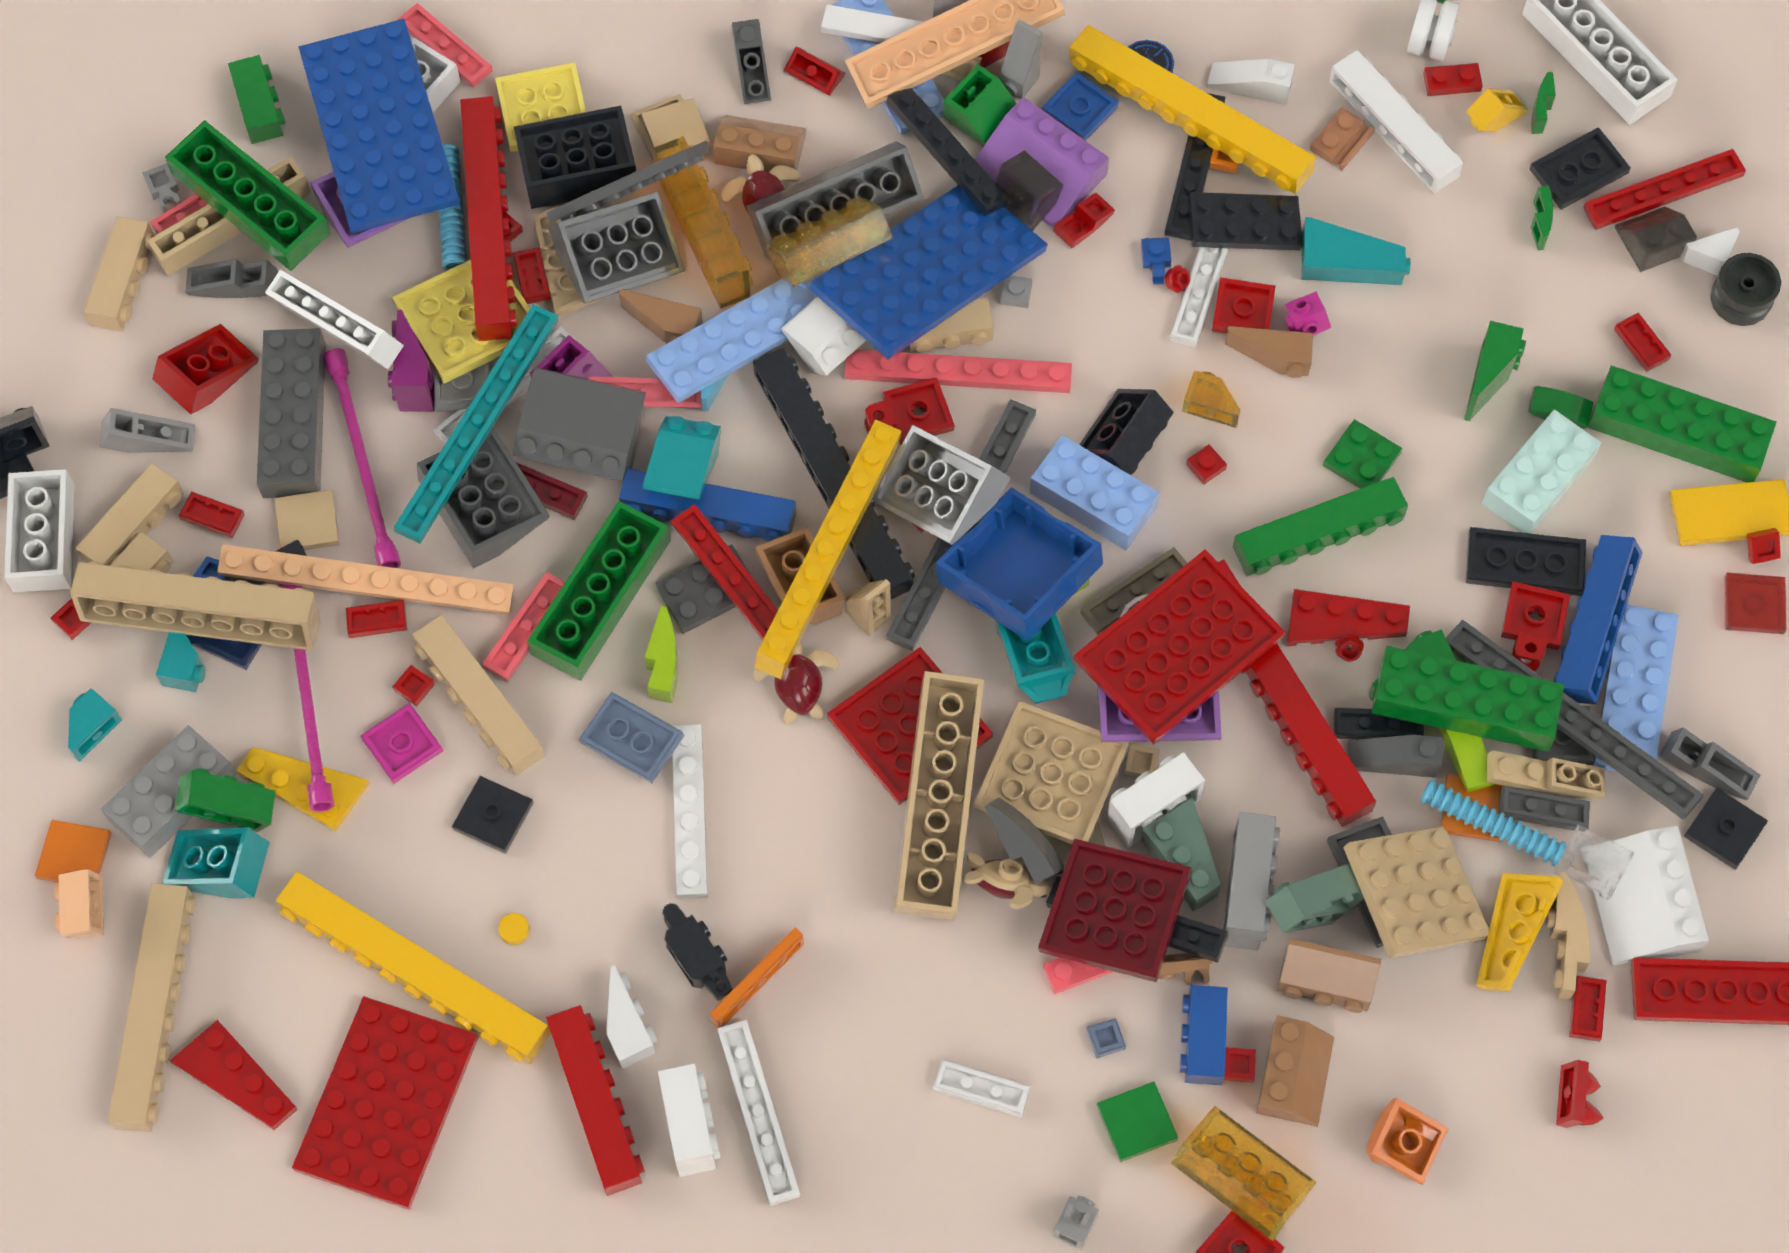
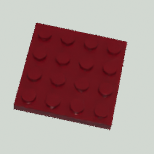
[1038,839,1192,982]

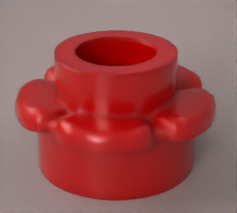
[1165,265,1190,293]
[1335,633,1364,662]

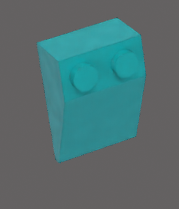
[643,416,721,500]
[162,827,270,898]

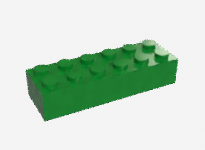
[165,120,330,271]
[1588,365,1777,483]
[527,501,671,681]
[1371,646,1564,752]

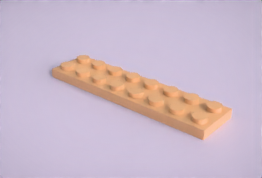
[845,0,1065,109]

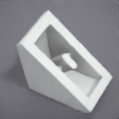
[1680,227,1740,276]

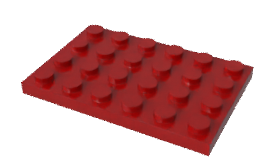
[1073,549,1286,745]
[292,996,479,1210]

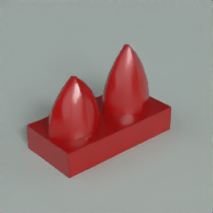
[1556,1059,1604,1128]

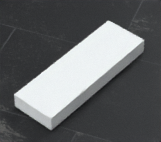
[933,1059,1031,1118]

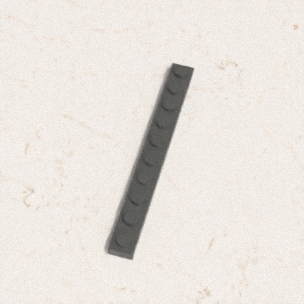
[886,399,1036,651]
[1446,619,1704,820]

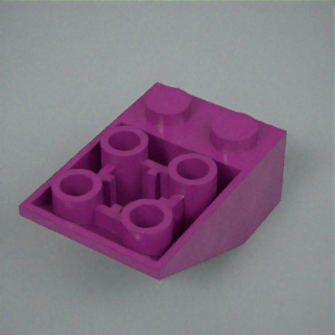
[388,309,435,412]
[530,335,613,379]

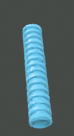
[438,144,467,271]
[1420,779,1566,867]

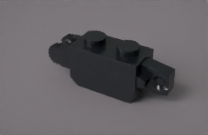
[662,903,733,1001]

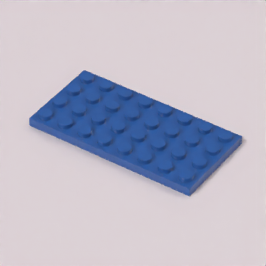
[298,19,460,234]
[810,185,1048,359]

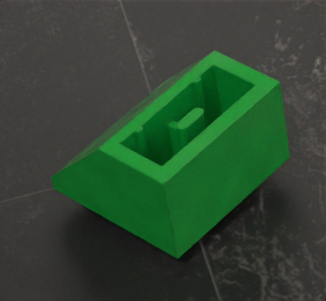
[943,64,1017,146]

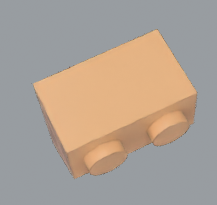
[54,869,104,938]

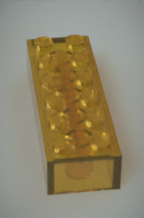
[653,136,753,309]

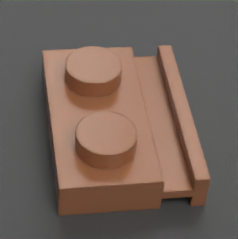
[1310,108,1375,171]

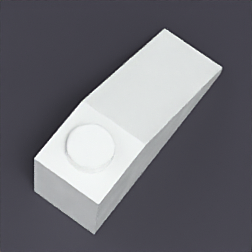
[1207,59,1295,105]

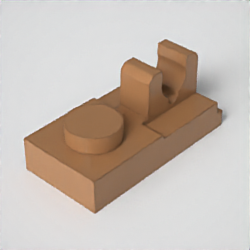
[1158,953,1213,985]

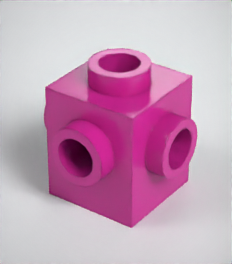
[1284,291,1331,336]

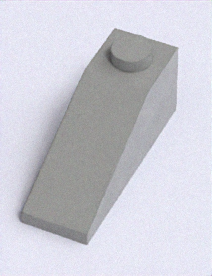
[1000,19,1042,100]
[99,408,195,453]

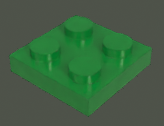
[1323,419,1403,489]

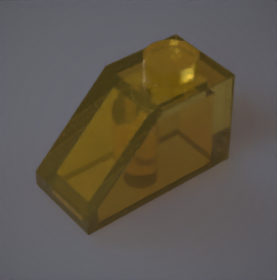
[1182,370,1241,428]

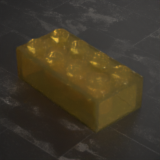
[765,197,893,287]
[1171,1105,1317,1241]

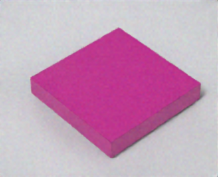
[360,703,443,784]

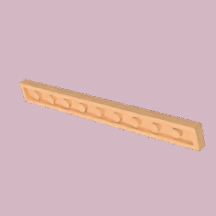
[217,544,514,615]

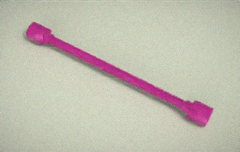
[323,348,401,568]
[278,584,334,812]

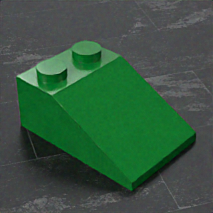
[1464,320,1527,421]

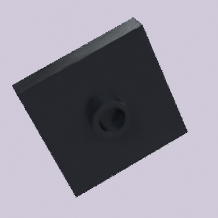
[452,776,534,854]
[1683,787,1768,870]

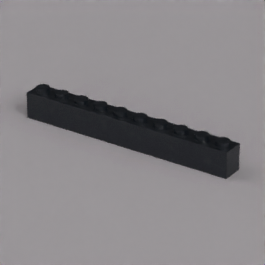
[753,348,915,600]

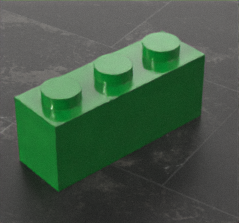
[228,55,286,144]
[175,768,275,832]

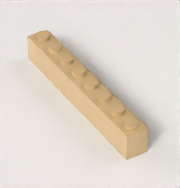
[108,883,196,1132]

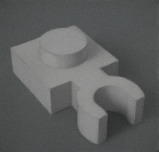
[142,163,181,213]

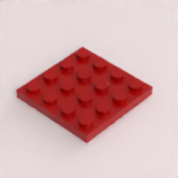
[827,646,993,805]

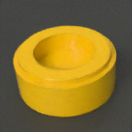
[498,913,530,945]

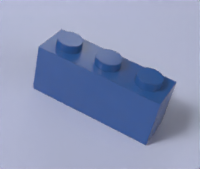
[1180,985,1228,1085]

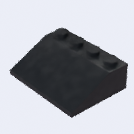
[514,105,637,209]

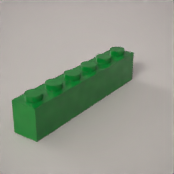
[1233,476,1408,576]

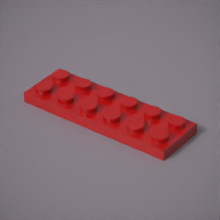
[1631,958,1789,1025]

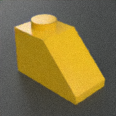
[1466,88,1529,132]

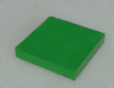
[1096,1081,1178,1163]

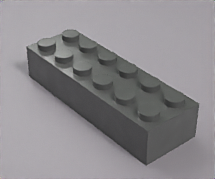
[746,141,924,263]
[257,328,326,498]

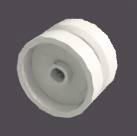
[1406,0,1460,62]

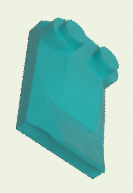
[995,613,1075,704]

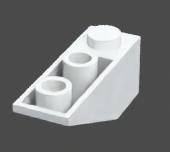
[607,965,658,1069]

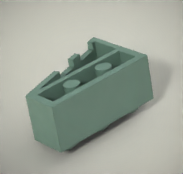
[1141,797,1221,912]
[1265,863,1365,933]

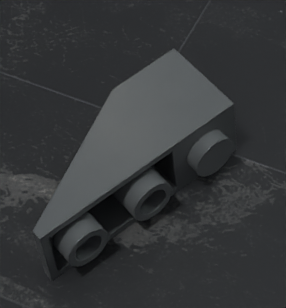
[731,19,771,104]

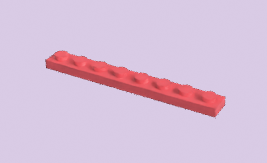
[845,350,1072,393]

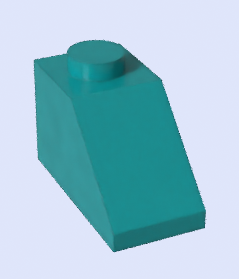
[156,632,206,692]
[68,688,122,762]

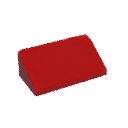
[783,46,846,96]

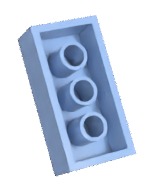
[1030,435,1160,551]

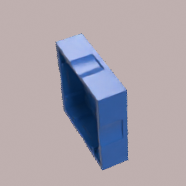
[935,487,1103,641]

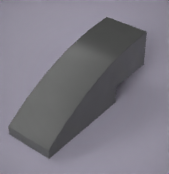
[185,259,278,298]
[1659,727,1760,800]
[984,798,1064,883]

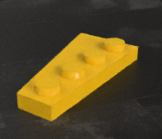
[236,747,370,832]
[1476,873,1563,992]

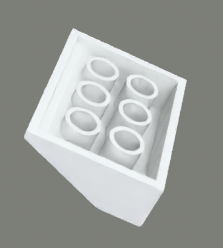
[1582,826,1709,965]

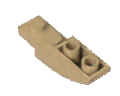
[1487,750,1605,799]
[1546,872,1590,1000]

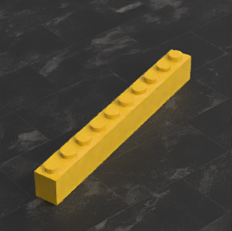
[1069,24,1316,195]
[754,419,902,679]
[275,871,551,1064]

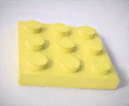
[495,62,586,152]

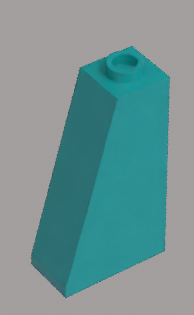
[1301,217,1411,285]

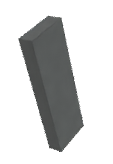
[1498,785,1590,832]

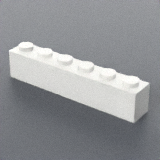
[1329,50,1464,194]
[265,270,404,369]

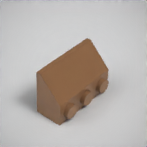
[713,115,807,172]
[754,527,845,625]
[1277,938,1382,1013]
[1256,1015,1334,1127]

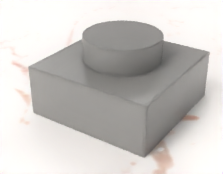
[1000,276,1032,308]

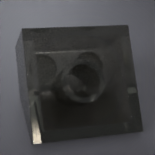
[995,150,1063,231]
[1615,206,1697,272]

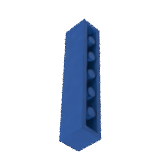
[619,468,796,542]
[1553,535,1643,705]

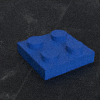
[1042,72,1119,141]

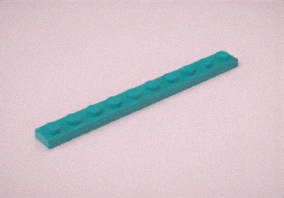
[394,304,558,544]

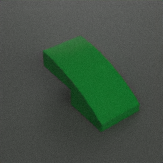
[1531,72,1556,134]
[1530,186,1553,251]
[1528,386,1594,430]

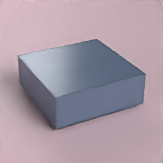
[1086,1018,1126,1059]

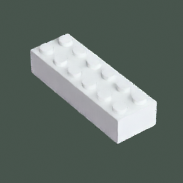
[1522,0,1678,125]

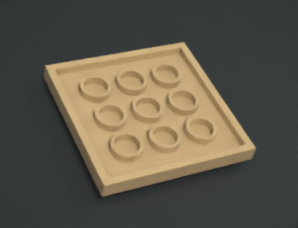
[974,701,1130,844]
[1343,826,1489,958]

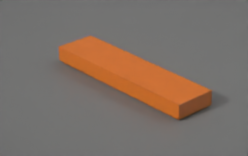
[710,927,804,1028]

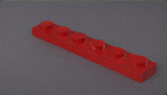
[1583,149,1746,230]
[671,504,778,641]

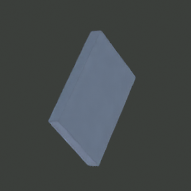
[579,691,685,784]

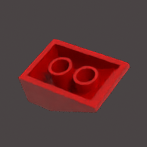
[152,324,259,415]

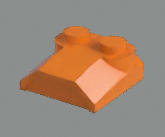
[1366,1098,1449,1185]

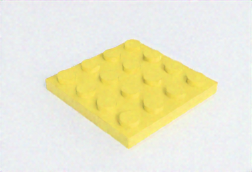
[392,260,530,384]

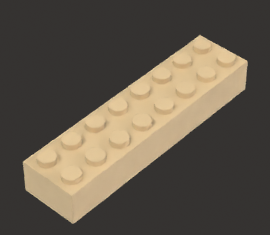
[70,561,320,651]
[893,671,984,921]

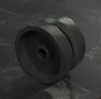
[1710,253,1782,326]

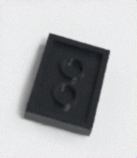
[1529,127,1631,210]

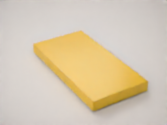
[1669,479,1789,546]

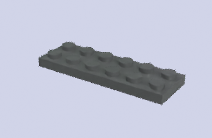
[546,141,711,223]

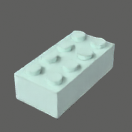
[1481,410,1601,533]

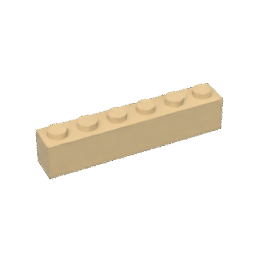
[147,156,310,276]
[412,615,545,776]

